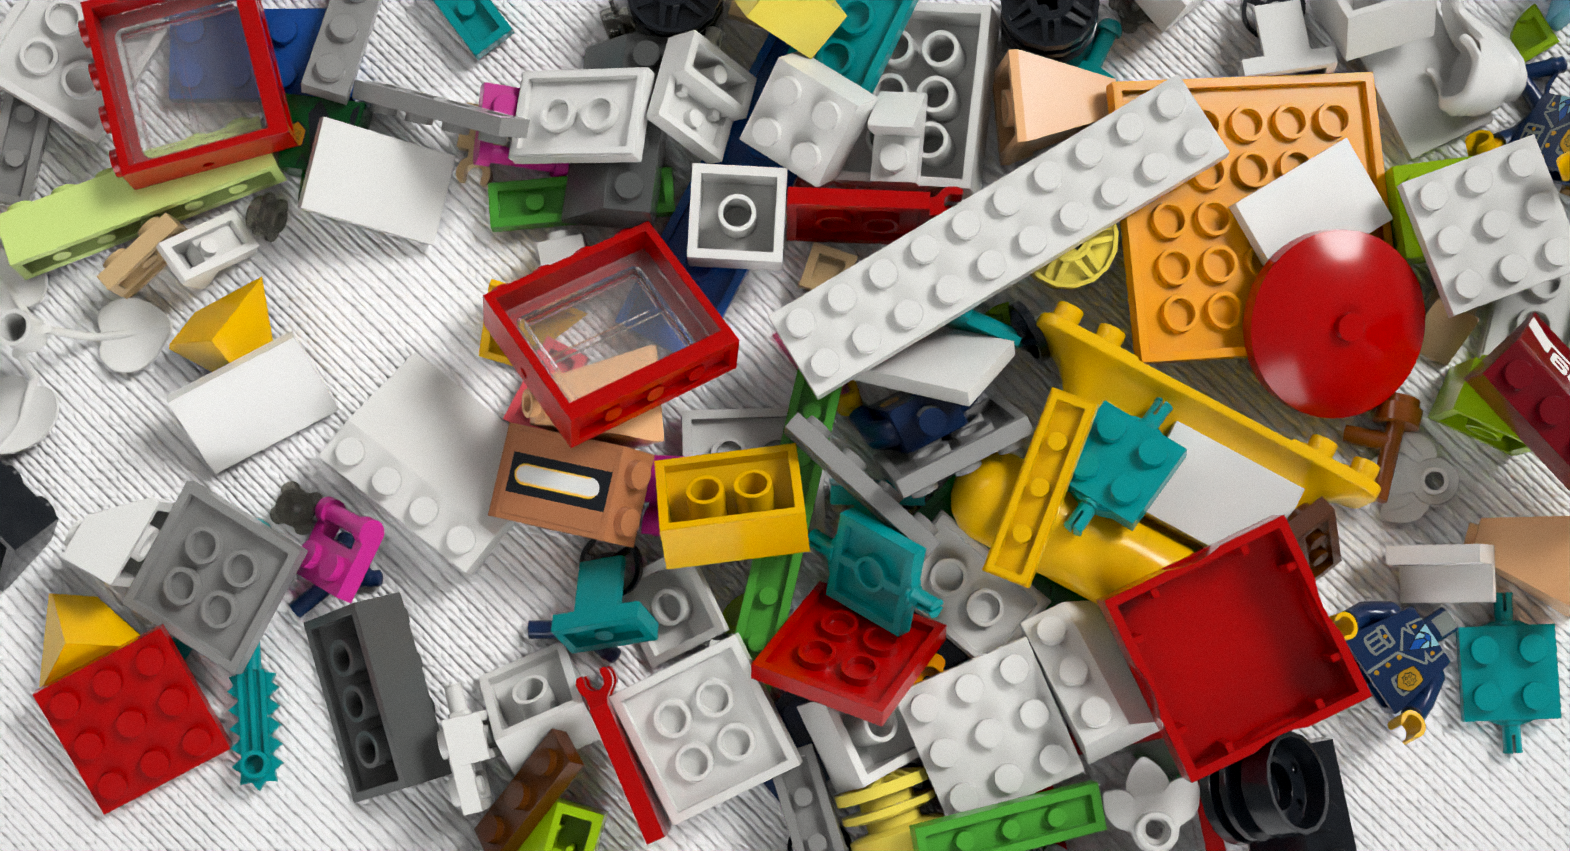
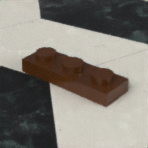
[1287,496,1342,581]
[474,728,584,851]

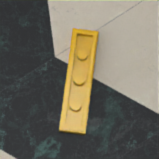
[982,387,1100,589]

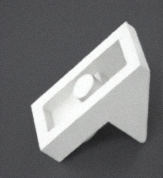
[867,91,928,187]
[156,209,260,289]

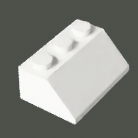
[1020,600,1159,765]

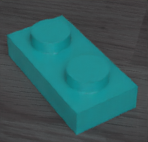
[432,0,515,60]

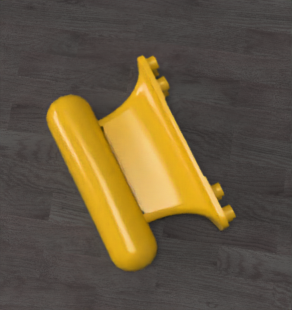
[951,301,1381,605]

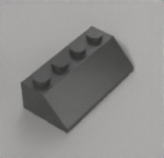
[561,33,668,229]
[303,592,452,803]

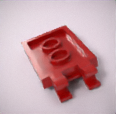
[787,186,963,245]
[576,666,671,845]

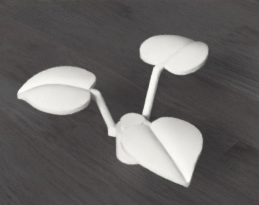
[0,248,173,455]

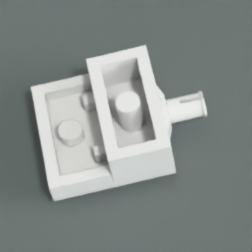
[646,26,757,164]
[437,681,502,816]

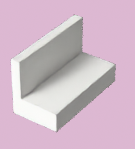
[1386,544,1496,603]

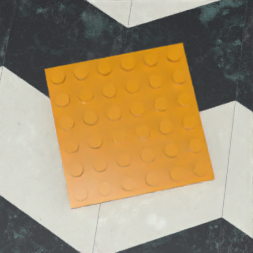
[1106,72,1394,364]

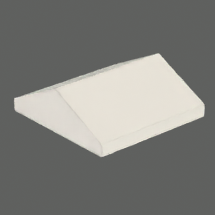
[622,557,730,668]

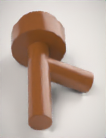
[1343,392,1423,503]

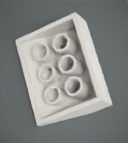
[834,2,1000,200]
[318,352,515,575]

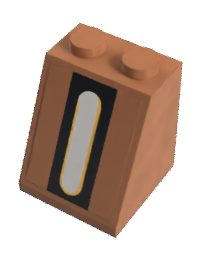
[488,422,655,548]

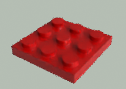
[751,581,947,727]
[32,624,233,815]

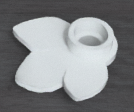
[1370,431,1459,523]
[1103,756,1200,851]

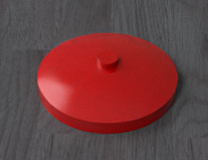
[1243,229,1426,419]

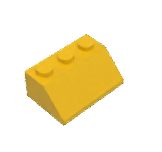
[654,443,810,570]

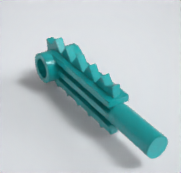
[227,642,285,791]

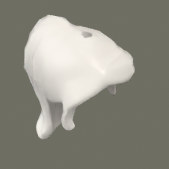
[1425,0,1528,117]

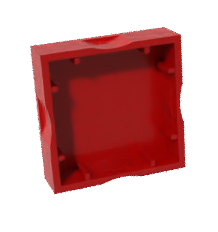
[1096,515,1372,783]

